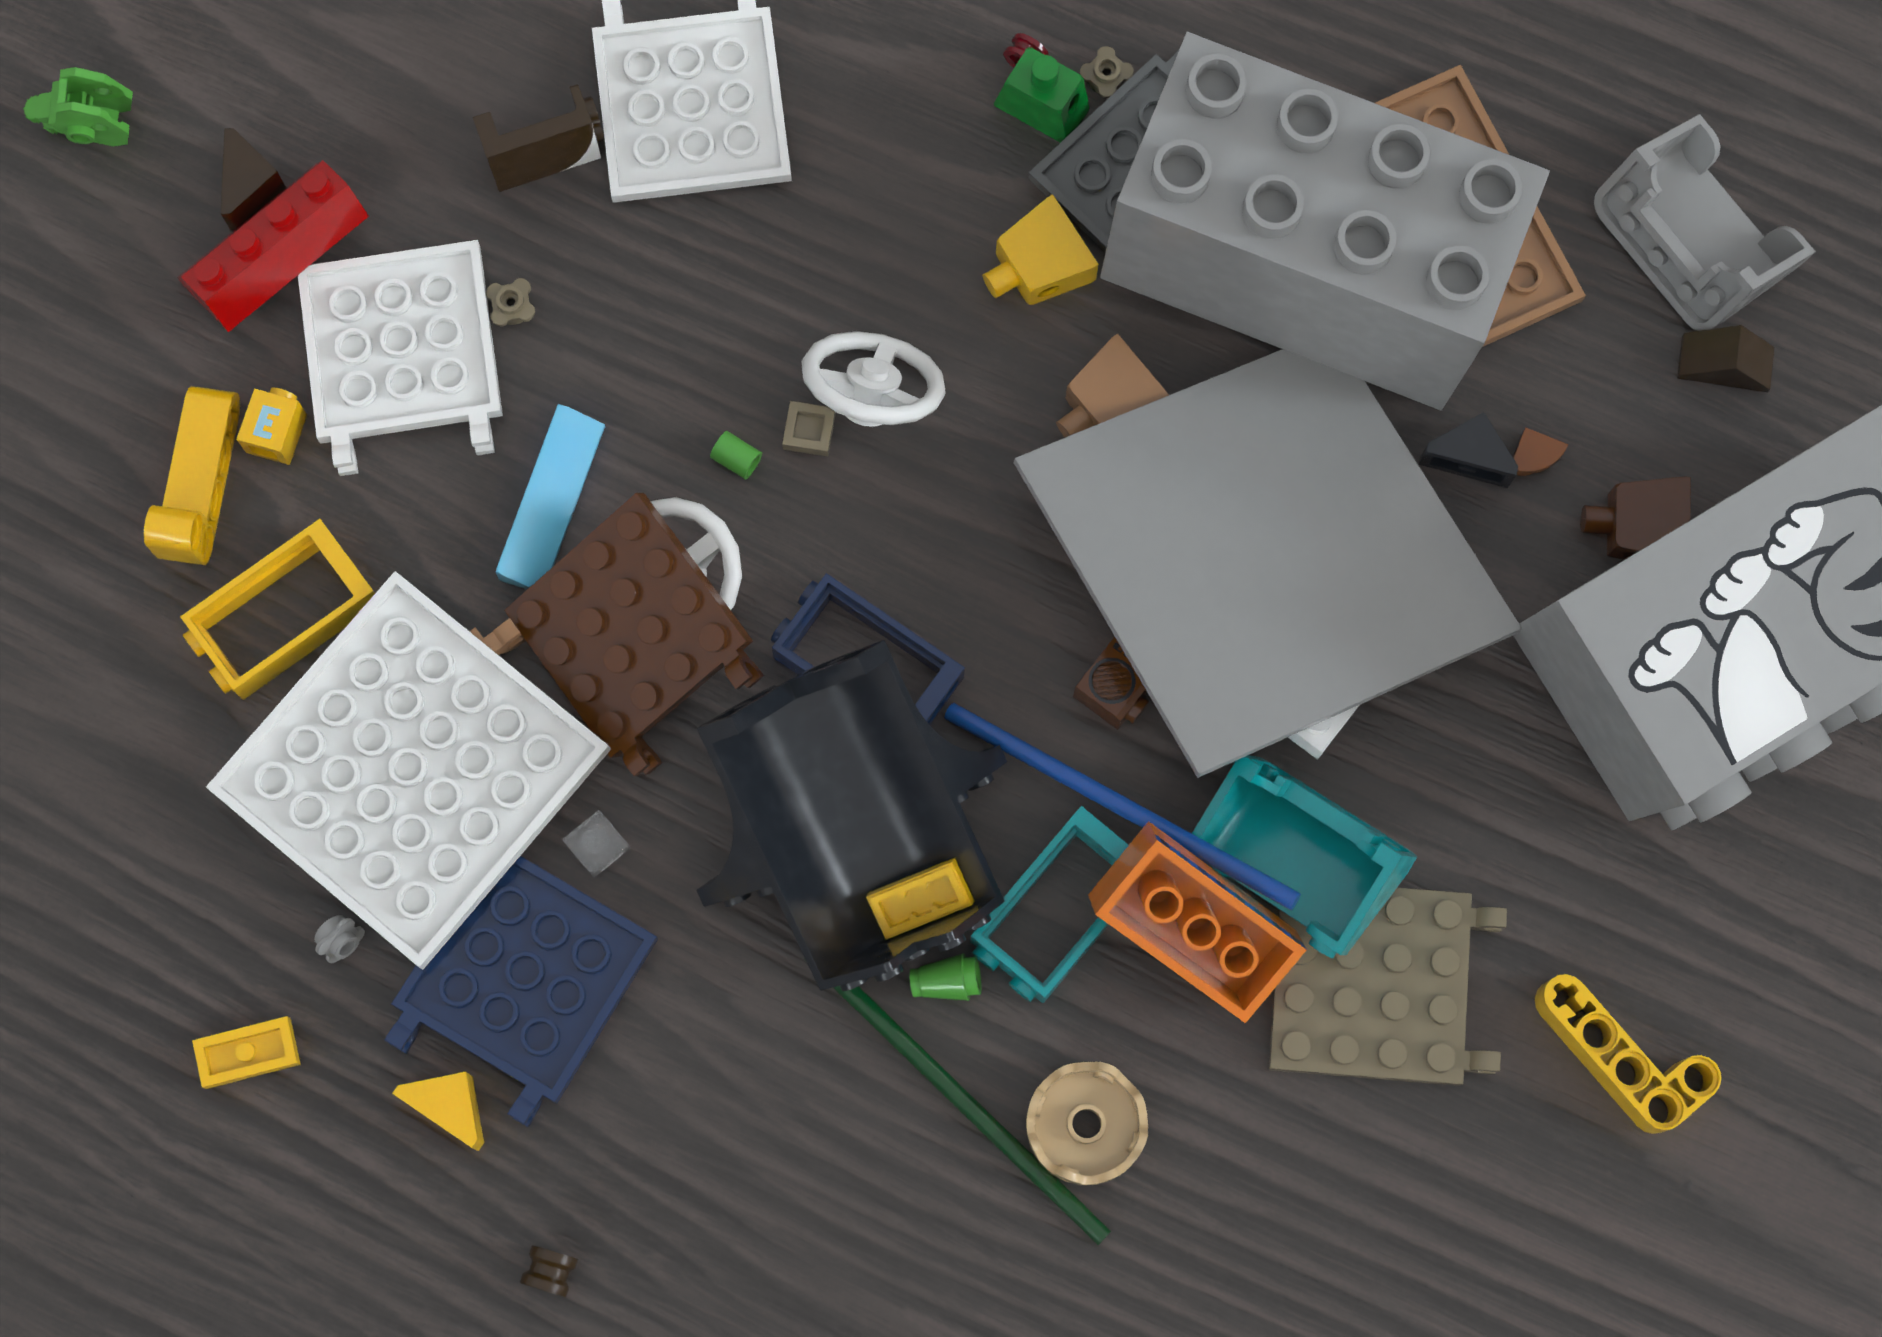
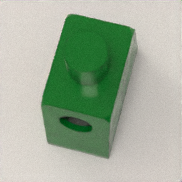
[994,47,1090,143]

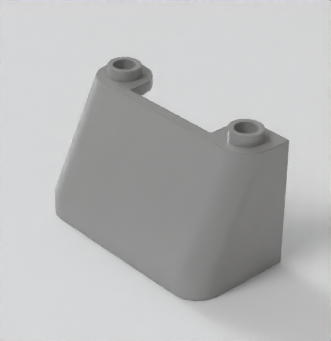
[1594,114,1816,331]

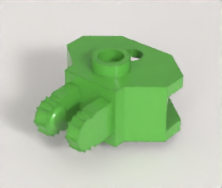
[23,67,133,146]

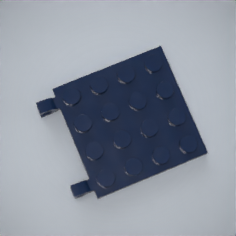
[384,856,658,1127]

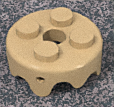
[1026,1062,1148,1185]

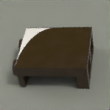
[473,84,605,192]

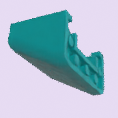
[1192,755,1418,958]

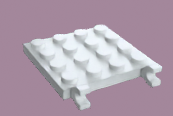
[592,0,792,203]
[298,240,503,476]

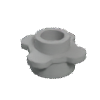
[314,915,365,963]

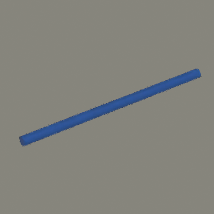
[944,703,1301,910]

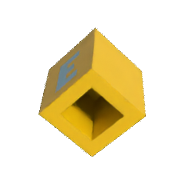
[236,388,307,465]

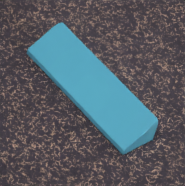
[496,404,605,589]

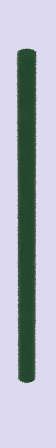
[804,958,1111,1245]

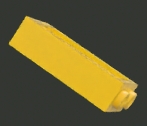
[180,519,375,700]

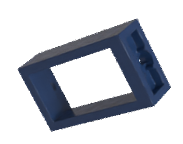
[771,573,965,725]

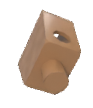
[1056,333,1169,437]

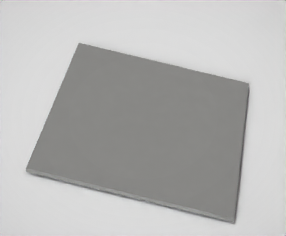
[1013,349,1522,778]

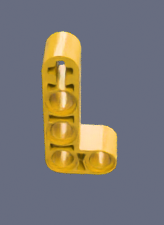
[144,386,240,565]
[1535,974,1722,1134]

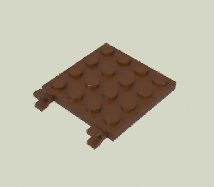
[504,493,764,777]

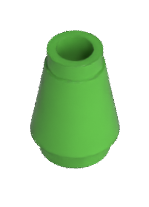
[910,953,982,1001]

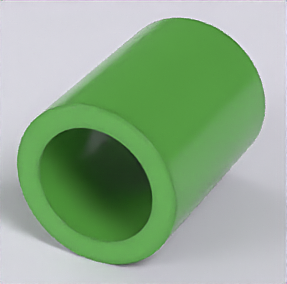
[710,431,762,480]

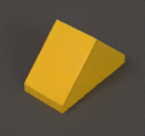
[392,1072,484,1151]

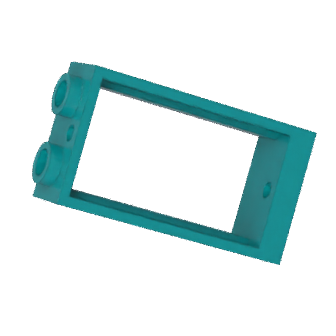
[970,806,1129,1003]

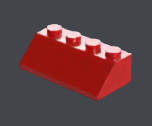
[177,160,369,333]

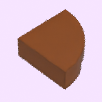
[1513,427,1569,476]

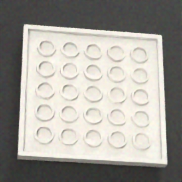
[206,571,611,970]

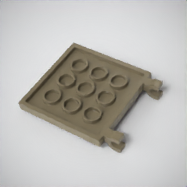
[1269,888,1507,1086]

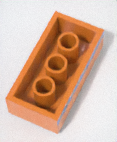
[1088,821,1307,1023]

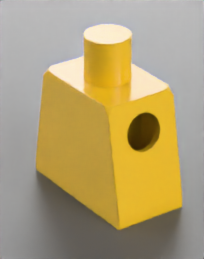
[982,194,1099,305]

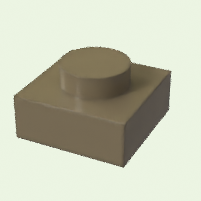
[782,401,836,457]

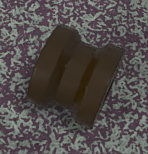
[520,1245,579,1297]

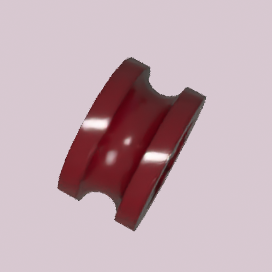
[1003,33,1049,68]

